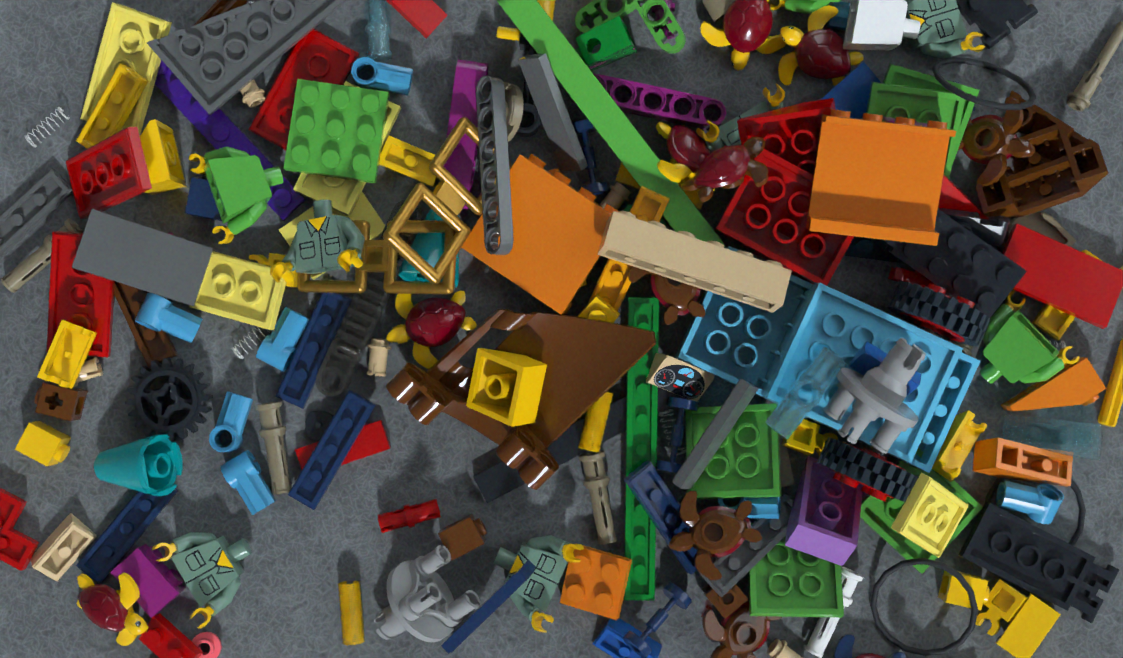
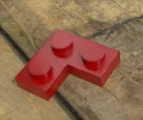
[0,488,40,571]
[139,613,203,658]

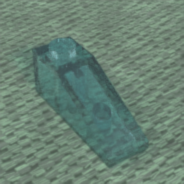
[1002,414,1103,461]

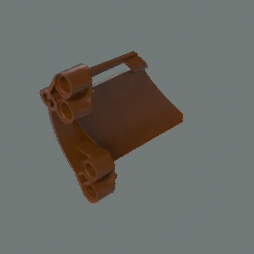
[386,309,656,490]

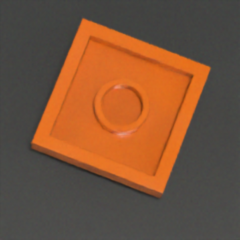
[560,543,632,620]

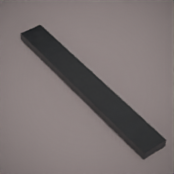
[473,387,686,503]

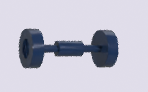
[572,119,610,195]
[655,397,699,473]
[622,582,692,658]

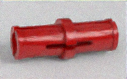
[377,499,441,533]

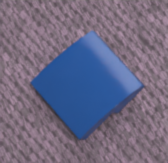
[820,61,881,119]

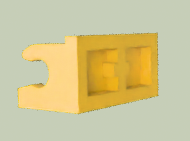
[37,320,97,389]
[932,410,987,482]
[996,594,1061,658]

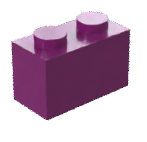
[110,544,186,618]

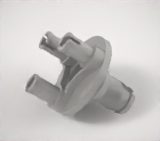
[823,338,926,454]
[374,545,480,642]

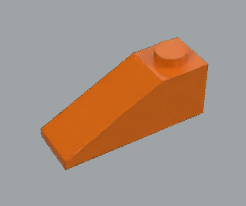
[1001,357,1107,411]
[973,437,1073,487]

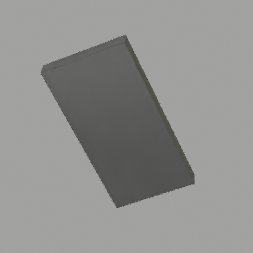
[72,209,213,306]

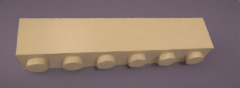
[597,211,792,313]

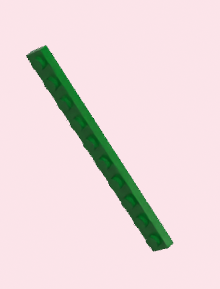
[624,297,659,601]

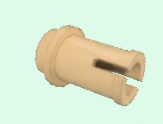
[240,79,265,108]
[600,182,631,210]
[367,338,392,376]
[74,357,103,387]
[767,639,804,658]

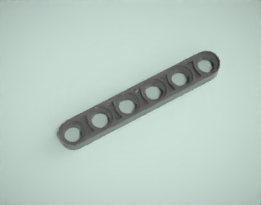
[476,76,514,255]

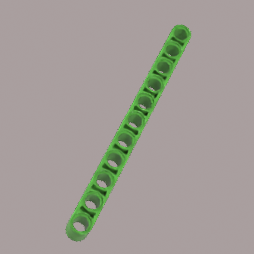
[496,0,726,248]

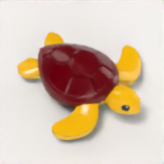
[700,0,786,71]
[778,5,864,86]
[656,122,715,191]
[386,290,477,369]
[77,572,148,646]

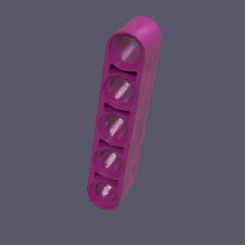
[444,59,488,209]
[593,73,726,130]

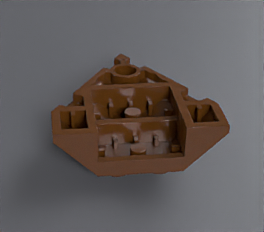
[976,90,1108,217]

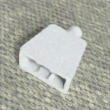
[843,0,921,50]

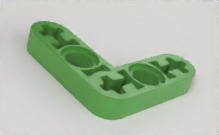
[575,0,686,54]

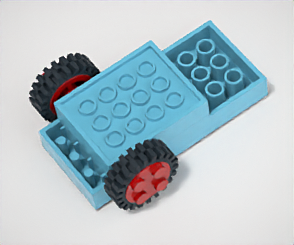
[675,246,990,502]

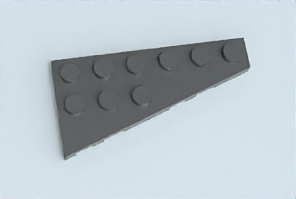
[146,0,347,115]

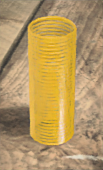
[578,392,613,452]
[338,580,365,645]

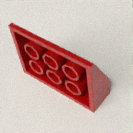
[737,98,836,175]
[714,149,854,286]

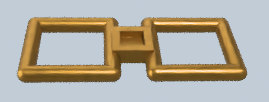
[383,117,512,284]
[297,220,456,294]

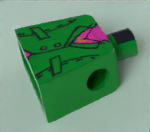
[574,16,637,71]

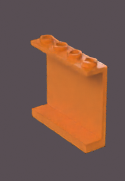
[806,109,956,246]
[461,154,619,315]

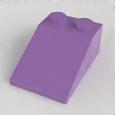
[785,456,863,566]

